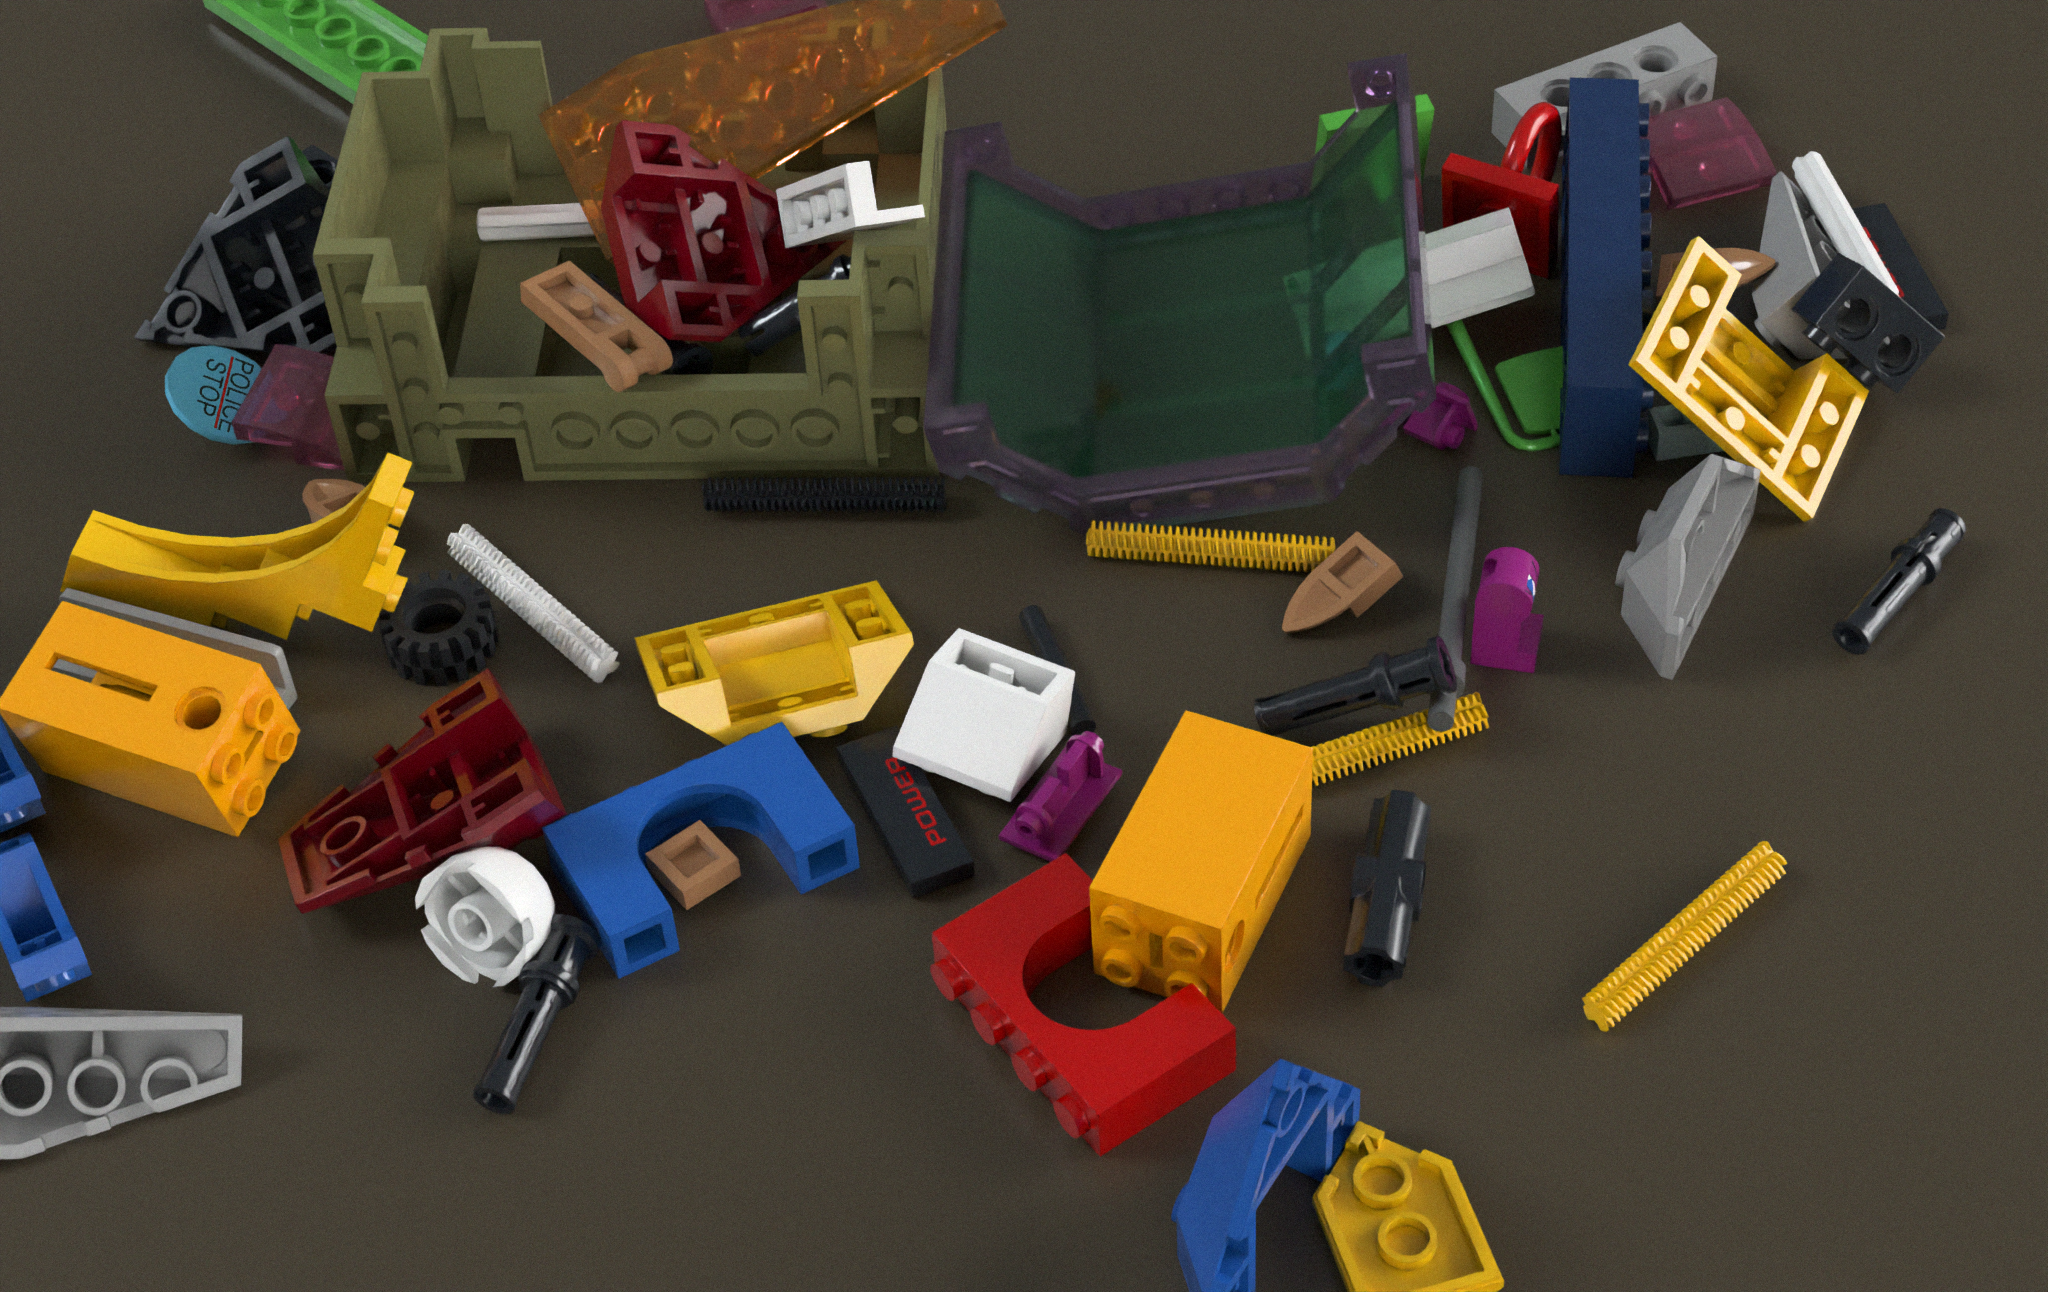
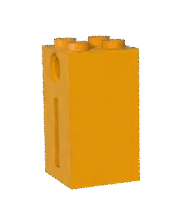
[0,601,301,838]
[1089,710,1313,1014]

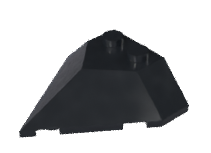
[134,136,337,358]

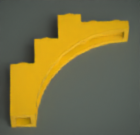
[60,452,414,640]

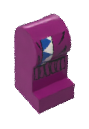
[1470,547,1544,673]

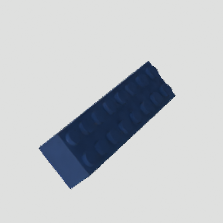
[1559,77,1654,478]

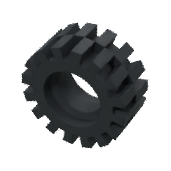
[377,570,498,686]

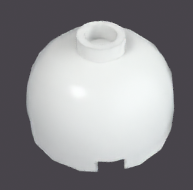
[415,847,555,987]

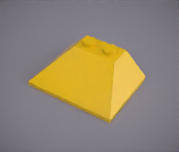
[1628,236,1869,522]
[635,580,914,746]

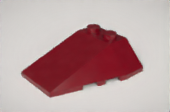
[278,668,567,914]

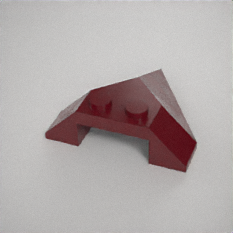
[601,120,847,342]

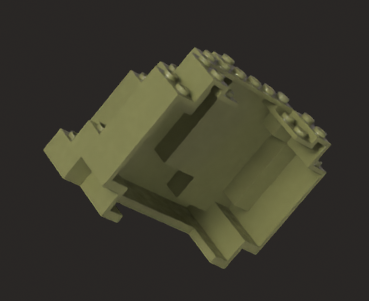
[313,20,949,483]

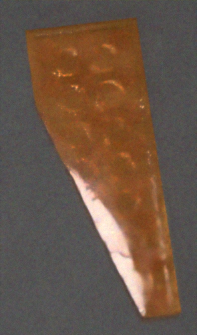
[538,0,1008,264]

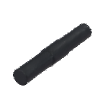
[1019,605,1096,736]

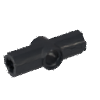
[1343,790,1431,987]

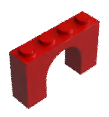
[930,853,1236,1157]

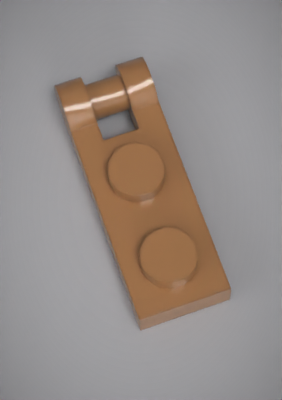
[520,261,673,392]

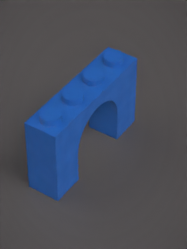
[542,722,860,979]

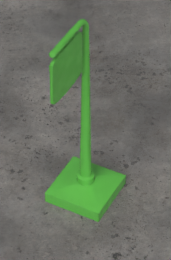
[1310,94,1564,451]

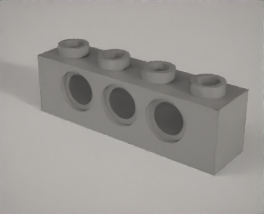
[1491,22,1718,169]

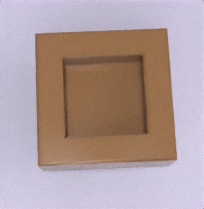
[645,820,741,910]

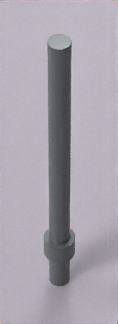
[1427,466,1483,732]

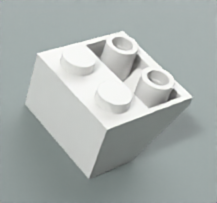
[892,628,1075,802]

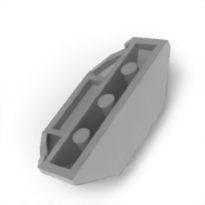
[1615,454,1761,680]

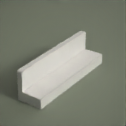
[776,161,925,249]
[1284,207,1535,364]

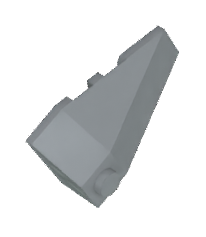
[1752,171,1890,359]
[0,1007,242,1159]

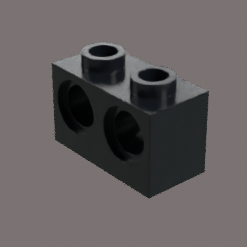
[1791,253,1945,393]

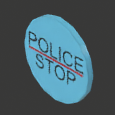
[165,345,280,445]

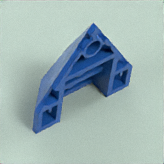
[1171,1058,1360,1292]

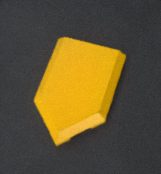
[1312,1121,1504,1292]

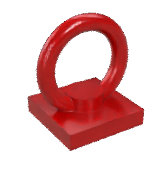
[1441,102,1562,279]

